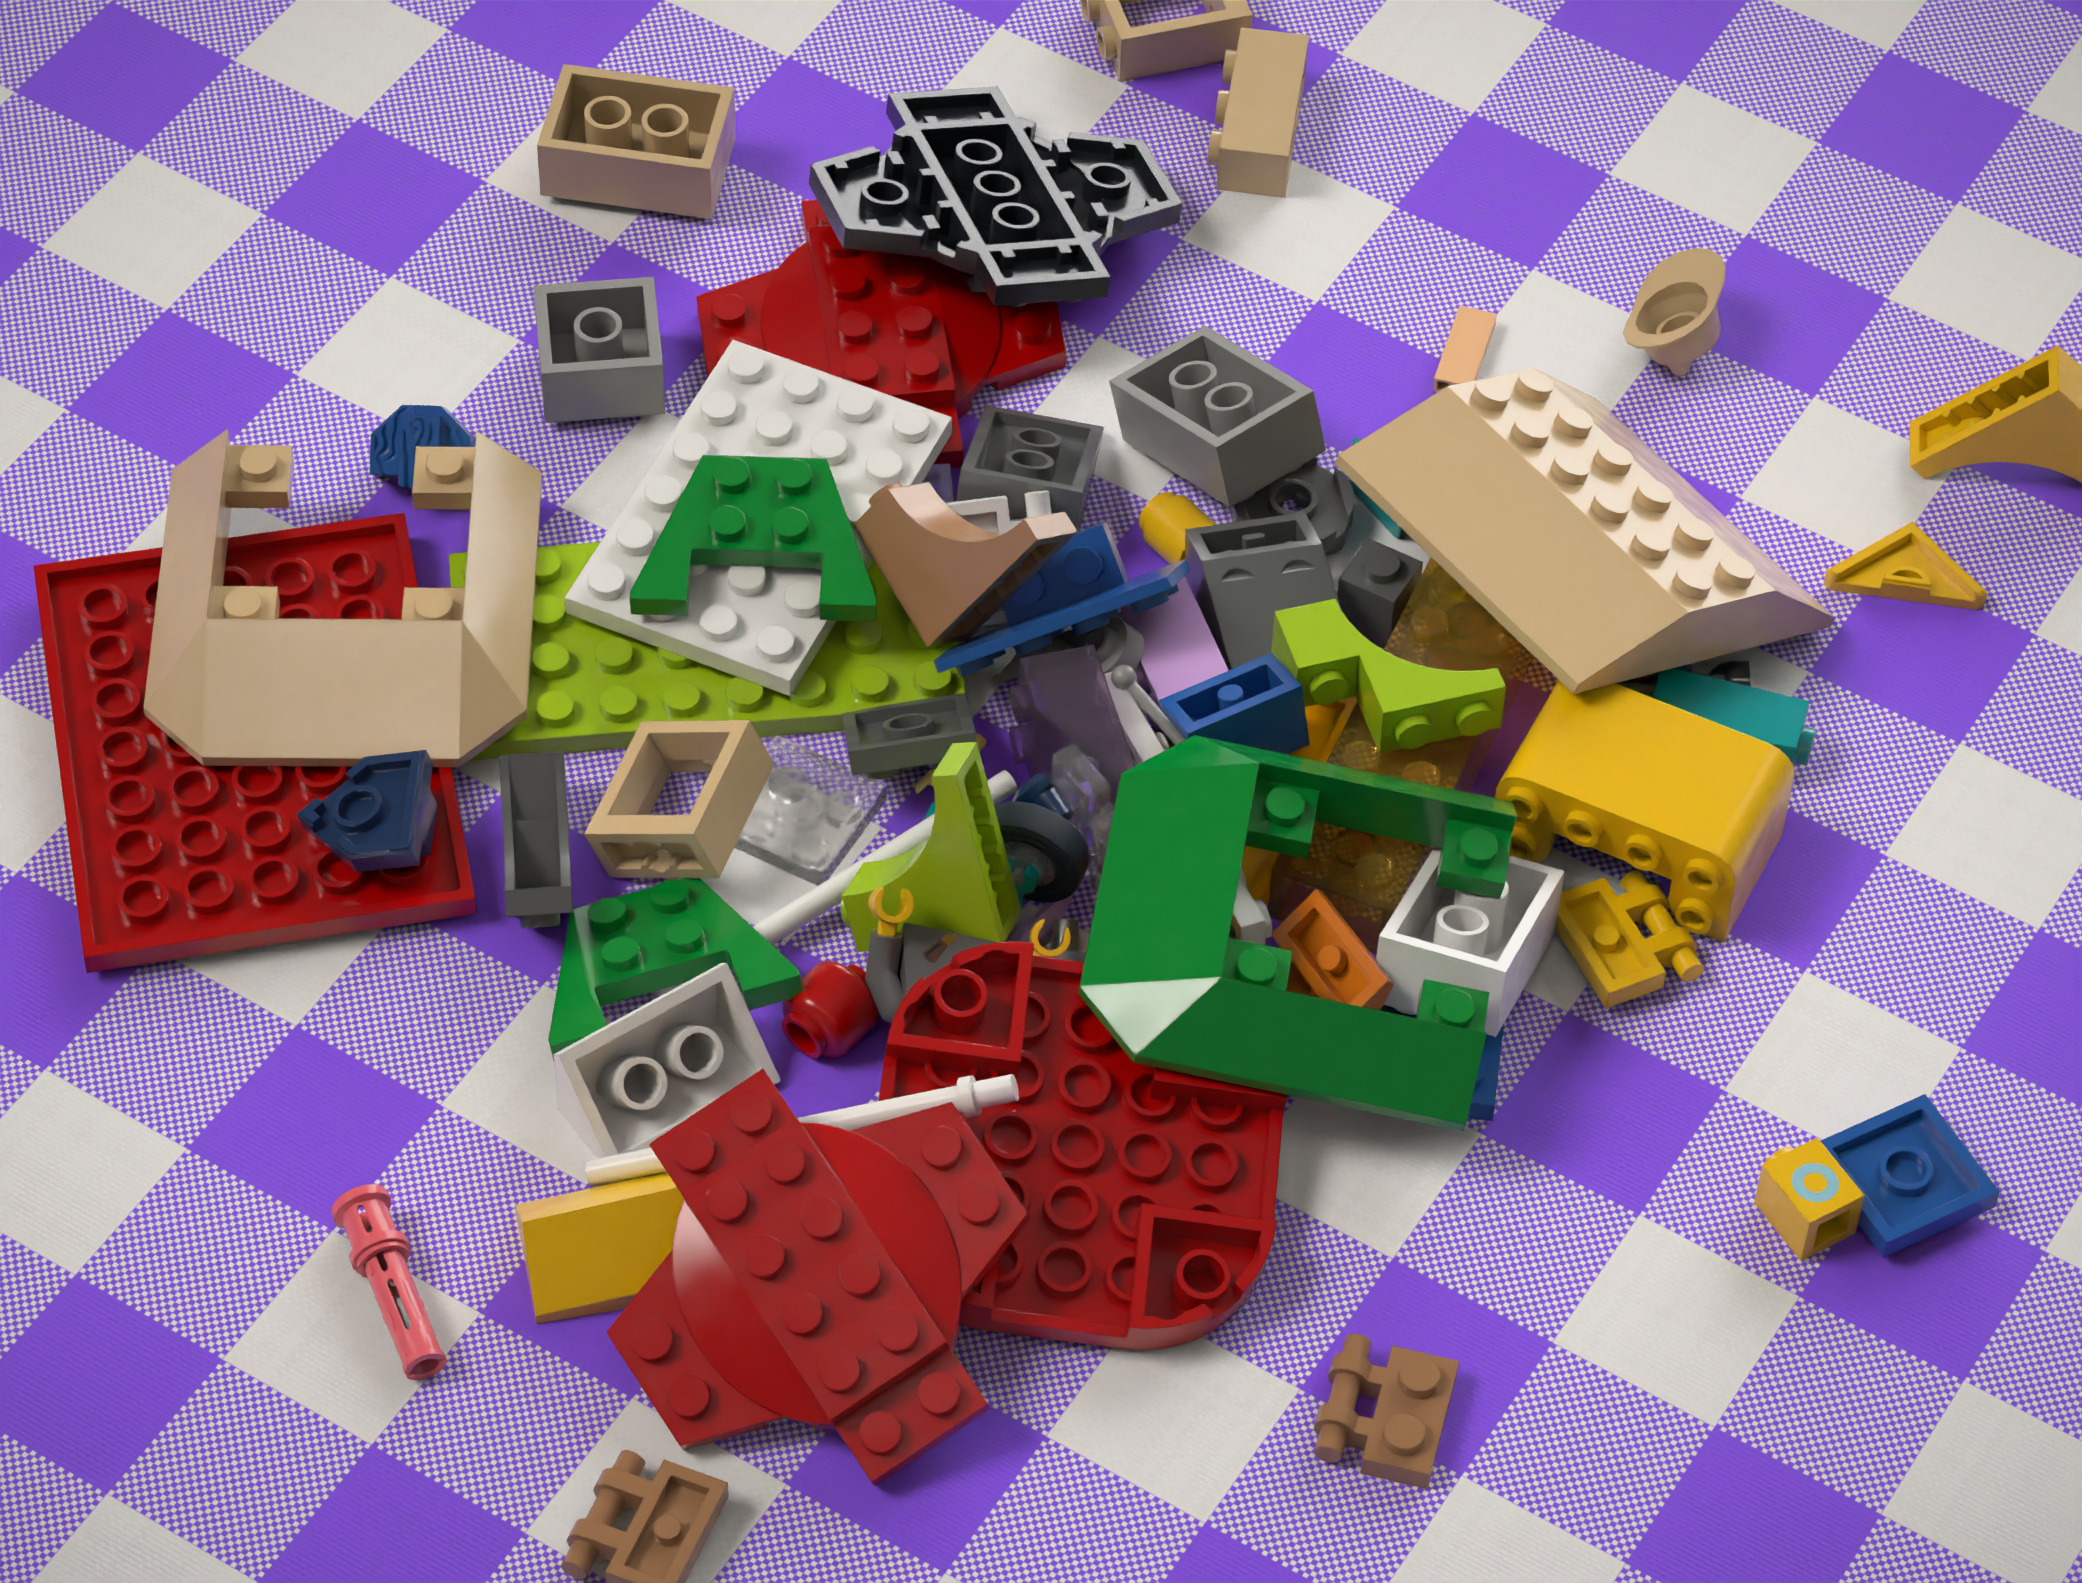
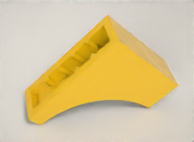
[1910,345,2082,483]

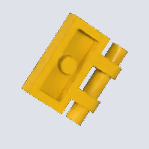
[1556,870,1704,1009]

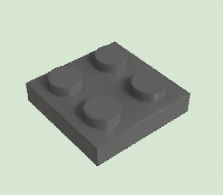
[842,693,977,780]

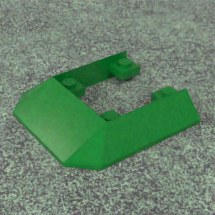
[1078,735,1518,1132]

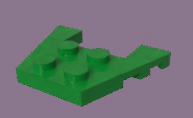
[629,455,877,622]
[548,878,804,1061]

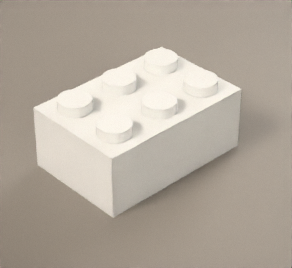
[1376,847,1565,1037]

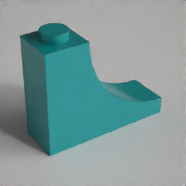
[1652,668,1816,767]

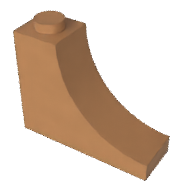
[853,482,1078,648]

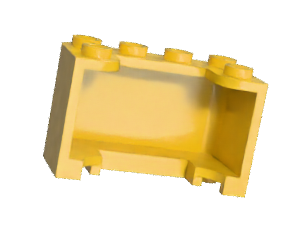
[1495,680,1794,942]

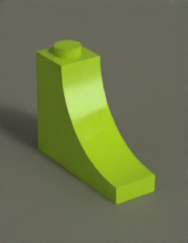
[841,742,1022,952]

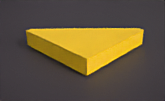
[1824,522,1987,610]

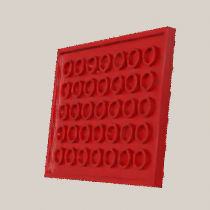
[33,513,477,973]

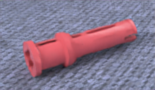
[331,1184,447,1380]

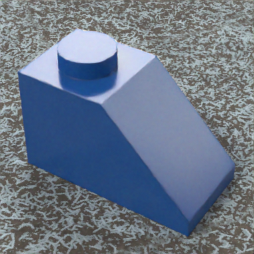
[1159,653,1310,754]

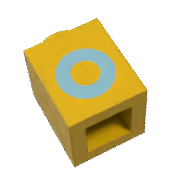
[1754,1138,1865,1261]

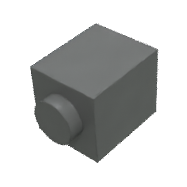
[1337,538,1423,651]

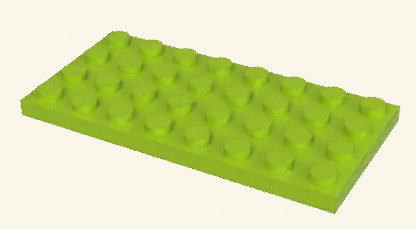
[449,542,966,761]

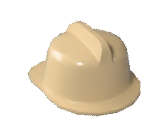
[1623,248,1726,377]

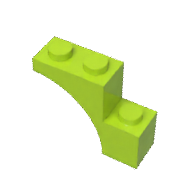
[1271,599,1506,754]

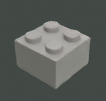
[533,277,665,423]

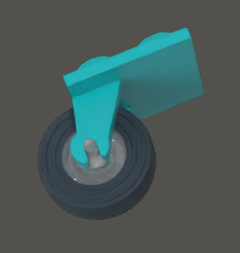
[924,801,1090,939]

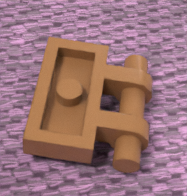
[1314,1333,1459,1489]
[561,1450,729,1583]

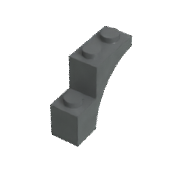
[499,751,573,928]

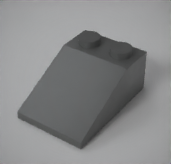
[956,405,1104,532]

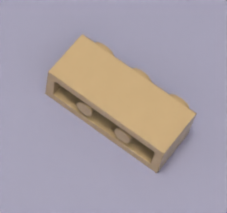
[1208,27,1309,198]

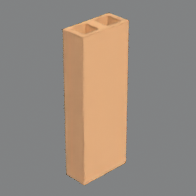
[1433,305,1497,392]

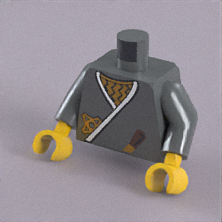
[865,887,1071,1024]

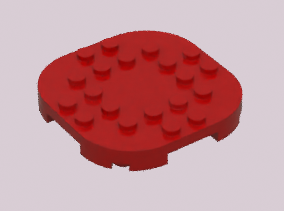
[878,941,1288,1350]

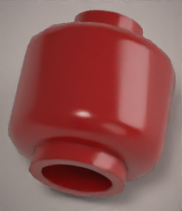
[781,961,879,1058]

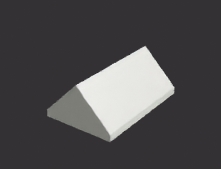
[553,963,781,1159]

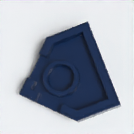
[296,750,437,872]

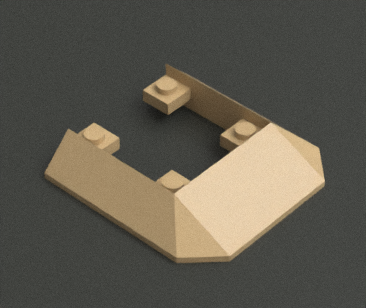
[144,429,542,767]

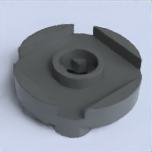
[1231,457,1354,555]

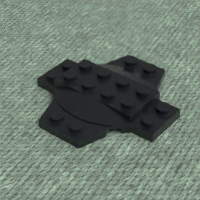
[809,86,1183,307]

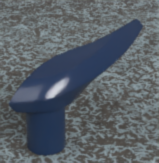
[1011,773,1074,821]

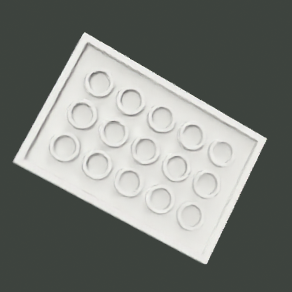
[565,340,952,696]

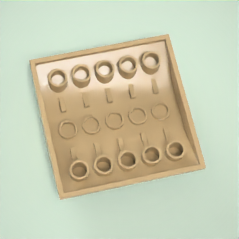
[1335,368,1835,694]

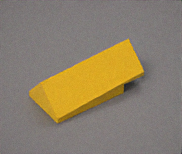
[515,1172,684,1324]

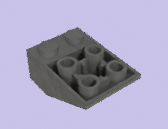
[1185,512,1341,670]

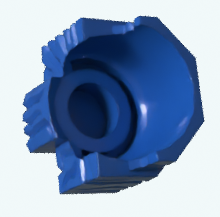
[370,405,476,489]

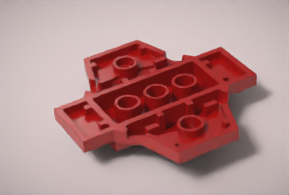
[697,200,1066,470]
[606,1068,1030,1486]

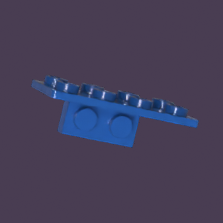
[934,521,1190,677]

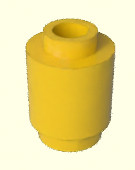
[1139,492,1218,565]

